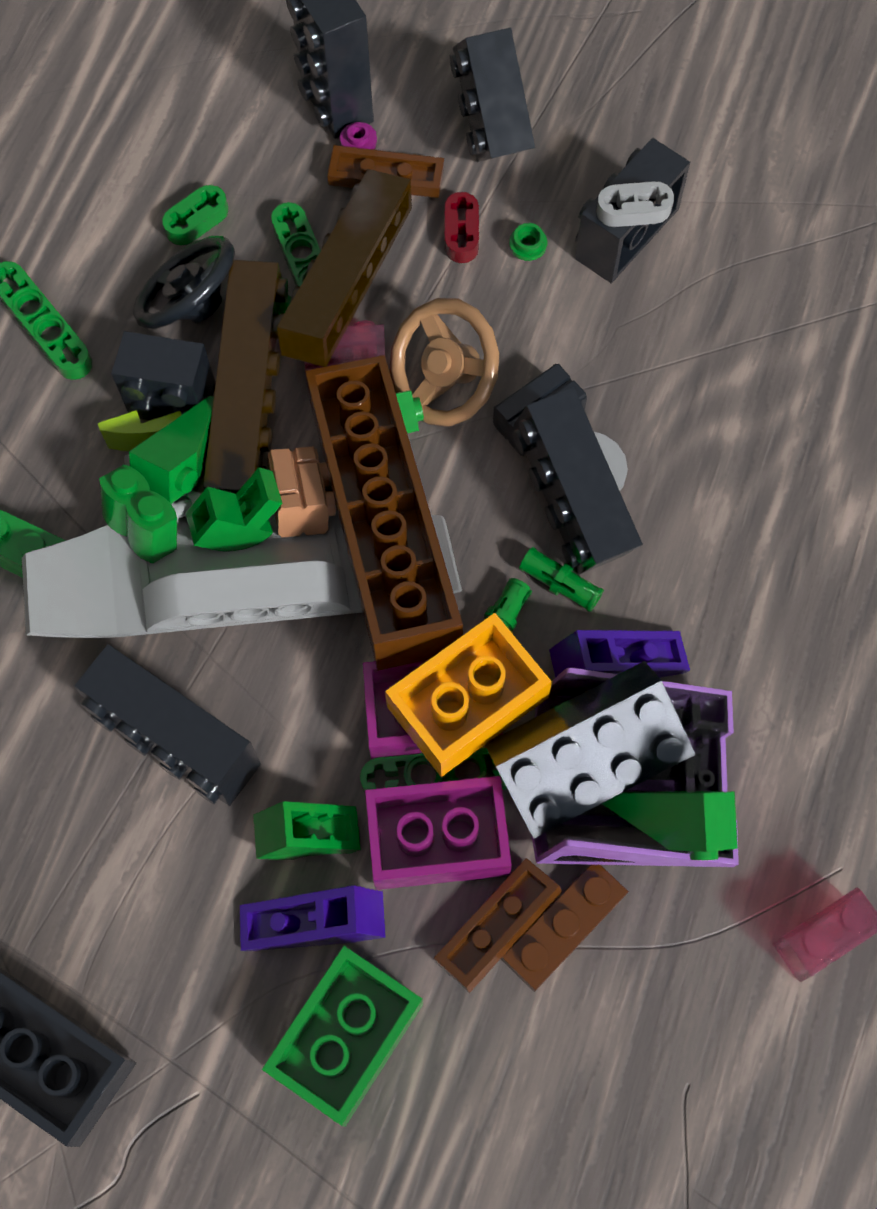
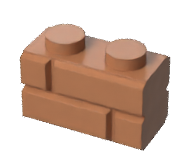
[268,446,336,538]

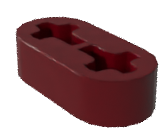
[445,192,479,263]

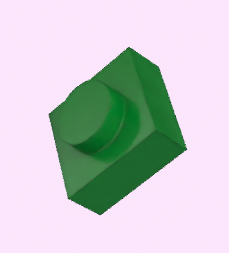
[396,390,424,433]

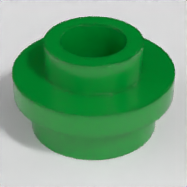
[509,223,547,261]

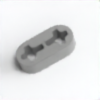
[596,181,674,227]

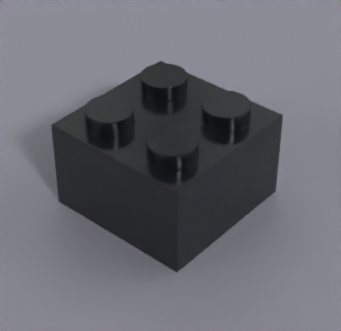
[111,331,216,420]

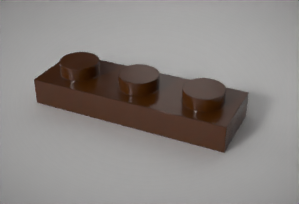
[327,145,444,198]
[434,858,562,993]
[502,865,629,993]

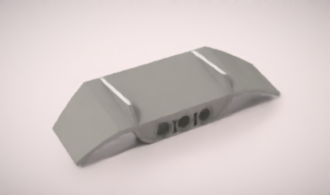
[22,505,462,638]

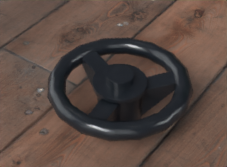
[133,236,235,329]

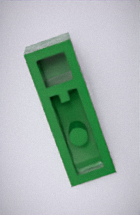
[129,396,214,504]
[602,791,738,860]

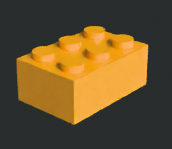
[385,613,552,777]

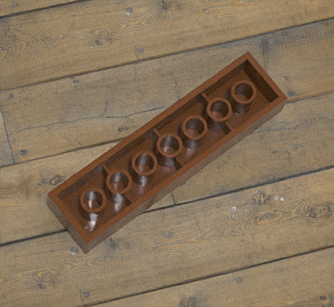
[305,355,463,671]

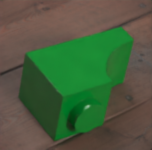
[253,801,361,860]

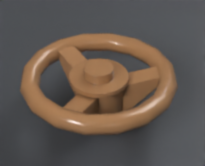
[390,298,500,427]

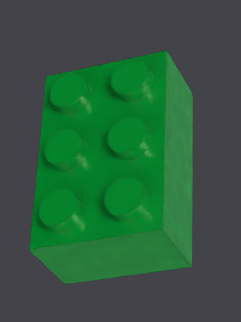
[262,946,423,1127]

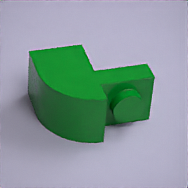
[185,467,283,552]

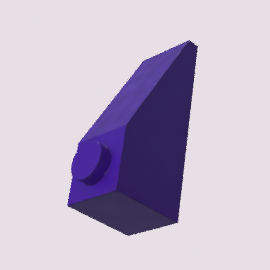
[549,630,690,689]
[240,885,386,951]

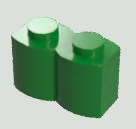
[99,465,177,564]

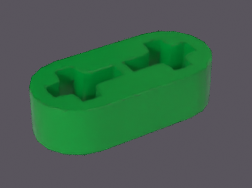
[162,185,229,246]

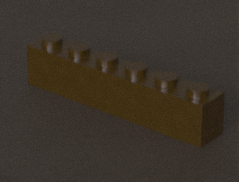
[275,169,412,367]
[203,260,288,494]

